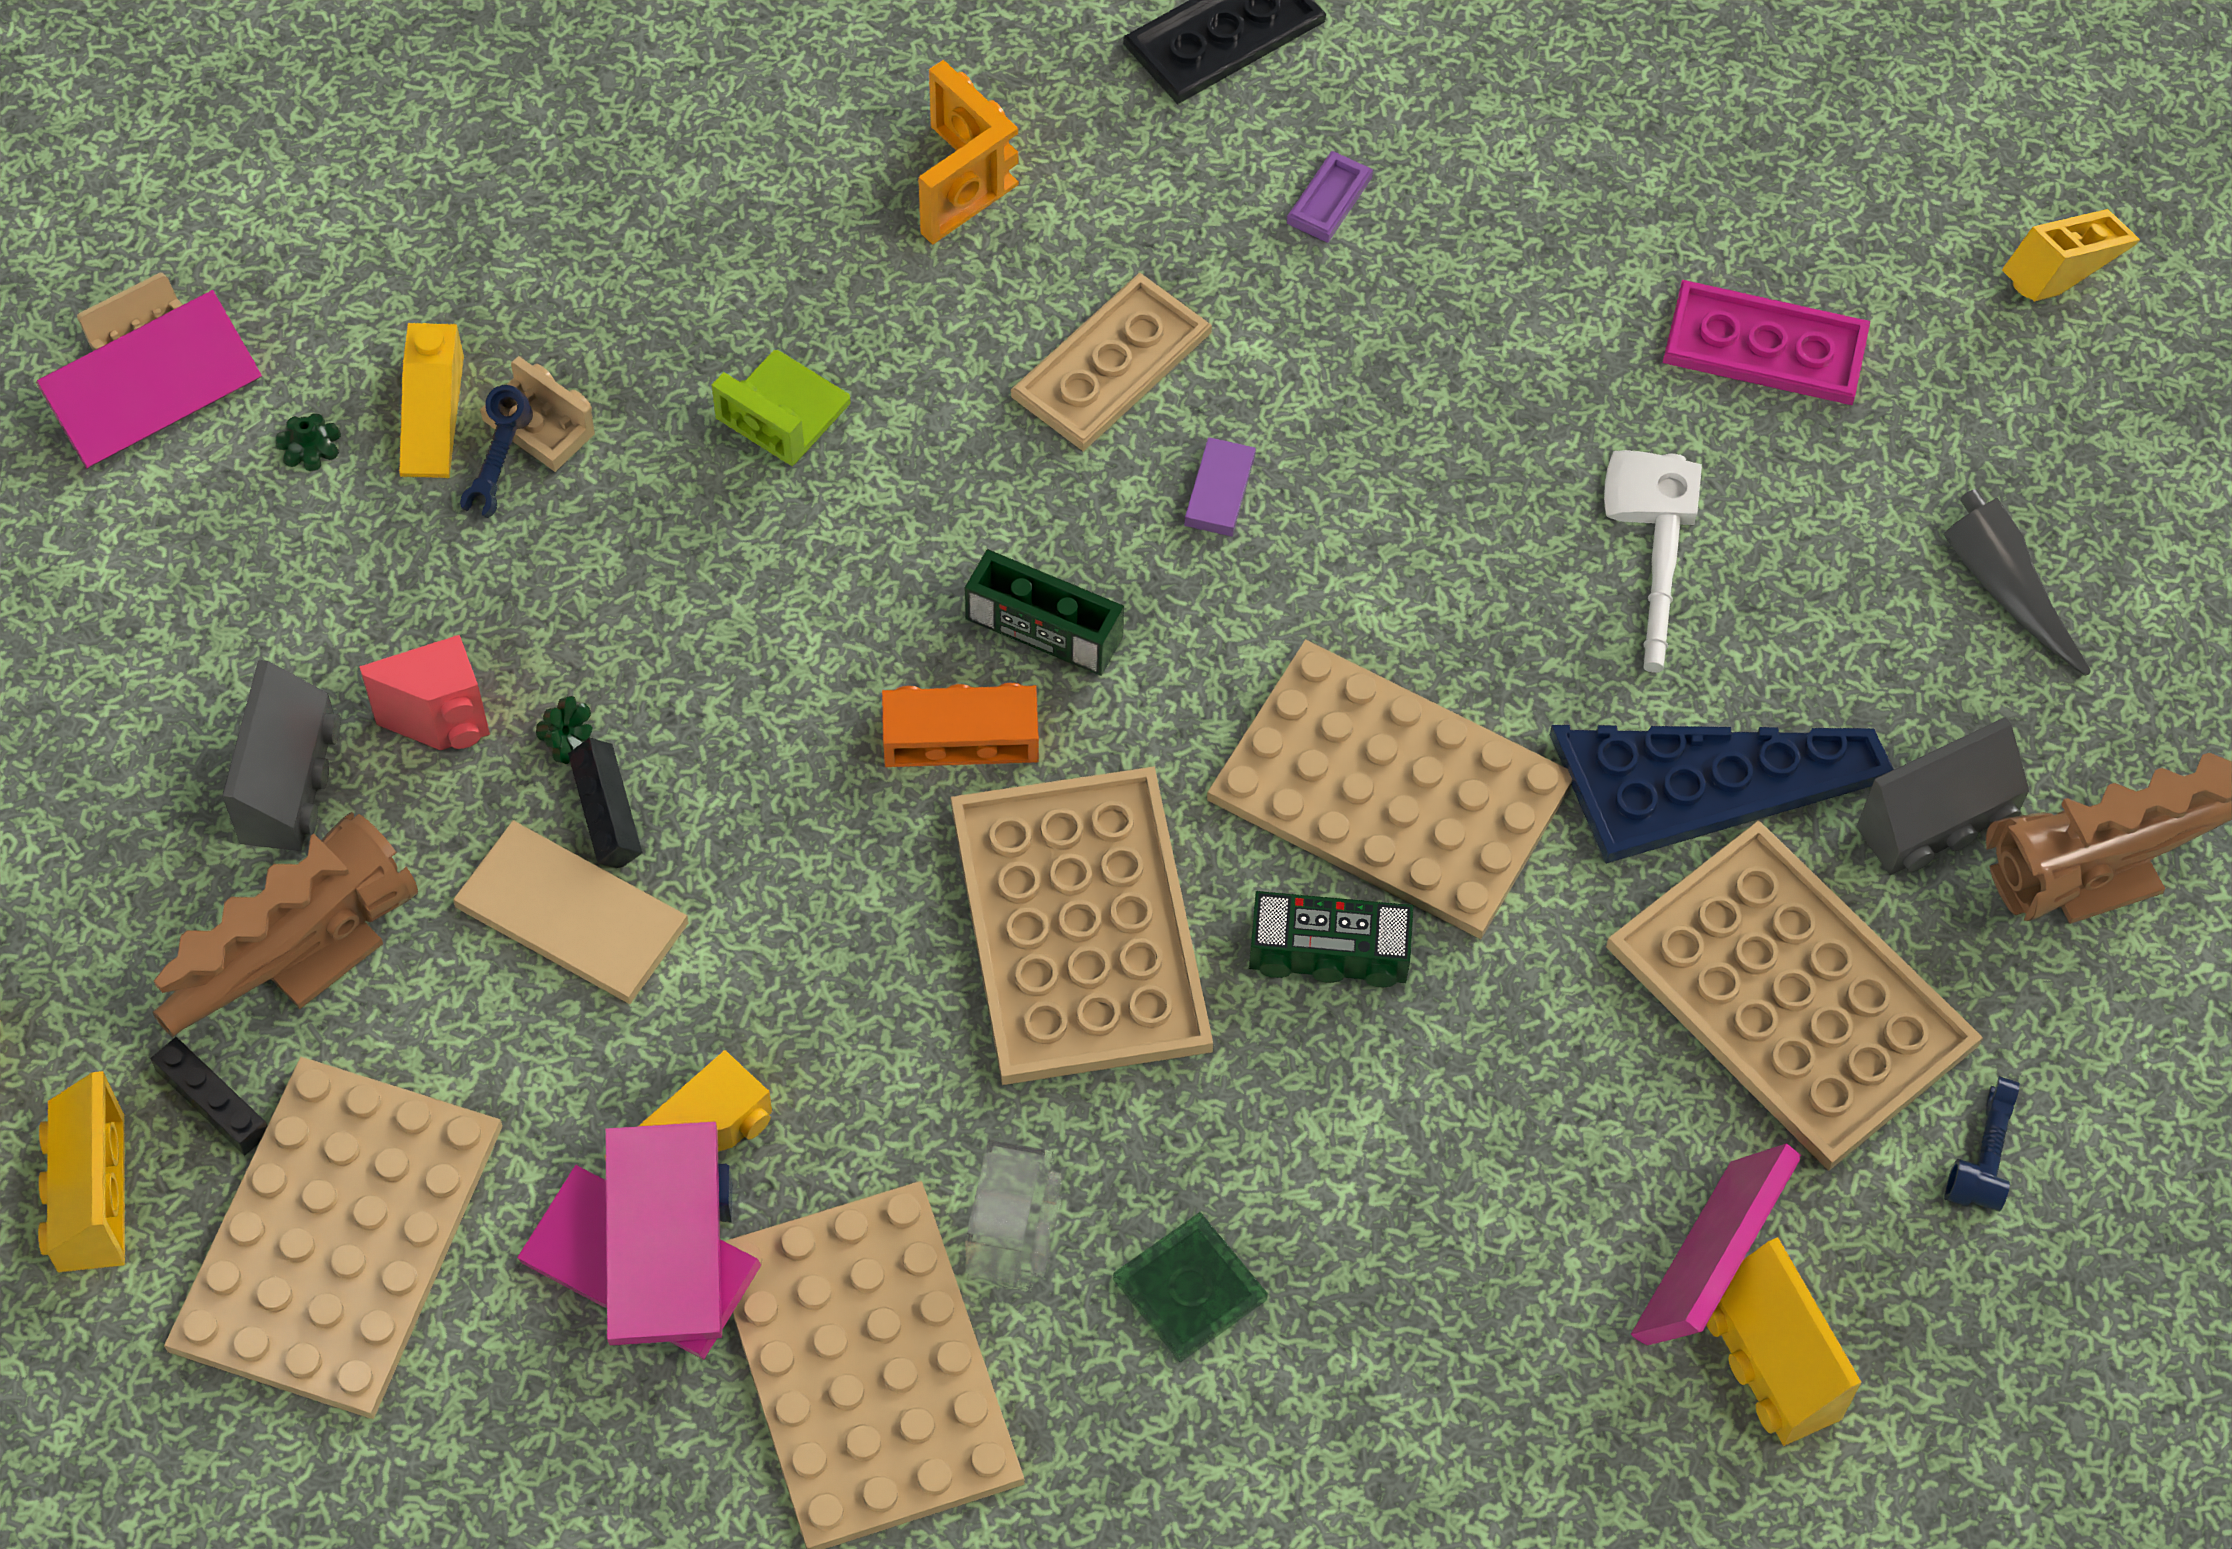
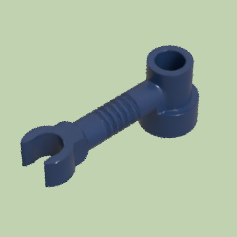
[460,385,533,518]
[1944,1076,2020,1212]

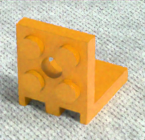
[918,60,1019,245]

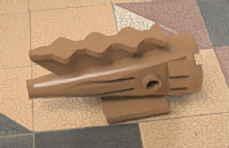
[1986,753,2232,924]
[152,812,418,1037]

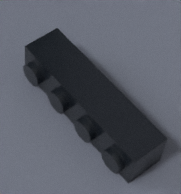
[568,737,643,868]
[150,1037,267,1156]

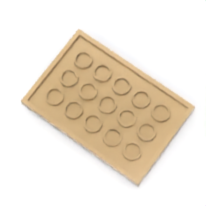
[1207,639,1572,939]
[951,766,1213,1085]
[1606,820,1983,1171]
[164,1057,503,1420]
[725,1181,1024,1549]

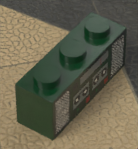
[964,549,1124,676]
[1249,891,1414,988]

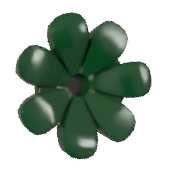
[276,413,341,471]
[536,696,593,764]

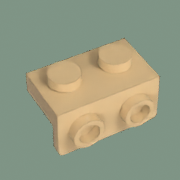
[77,273,183,351]
[480,356,595,472]

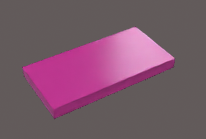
[1663,280,1871,405]
[36,290,262,469]
[605,1121,722,1346]
[1631,1143,1801,1345]
[517,1165,762,1360]

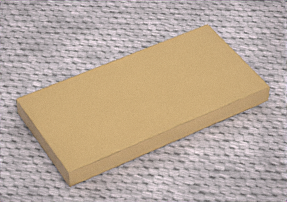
[1011,273,1212,452]
[453,820,689,1004]

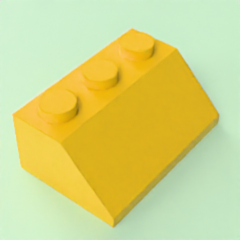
[38,1071,125,1272]
[1706,1237,1862,1446]

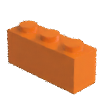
[882,683,1039,767]

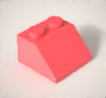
[359,635,490,750]

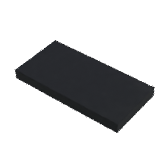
[1123,0,1326,105]

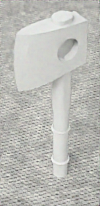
[1604,450,1702,673]

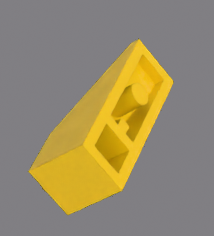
[2002,209,2140,302]
[399,323,464,478]
[604,1050,772,1162]

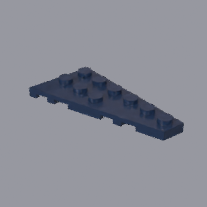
[1549,725,1894,864]

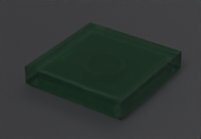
[1113,1212,1268,1363]

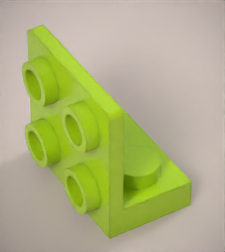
[711,350,851,467]

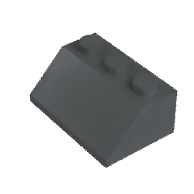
[222,660,341,851]
[1856,717,2029,875]

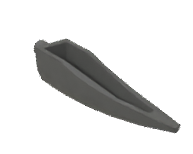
[1944,489,2091,676]

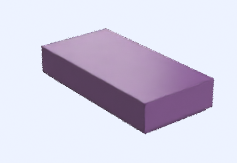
[1287,151,1373,243]
[1184,437,1256,536]

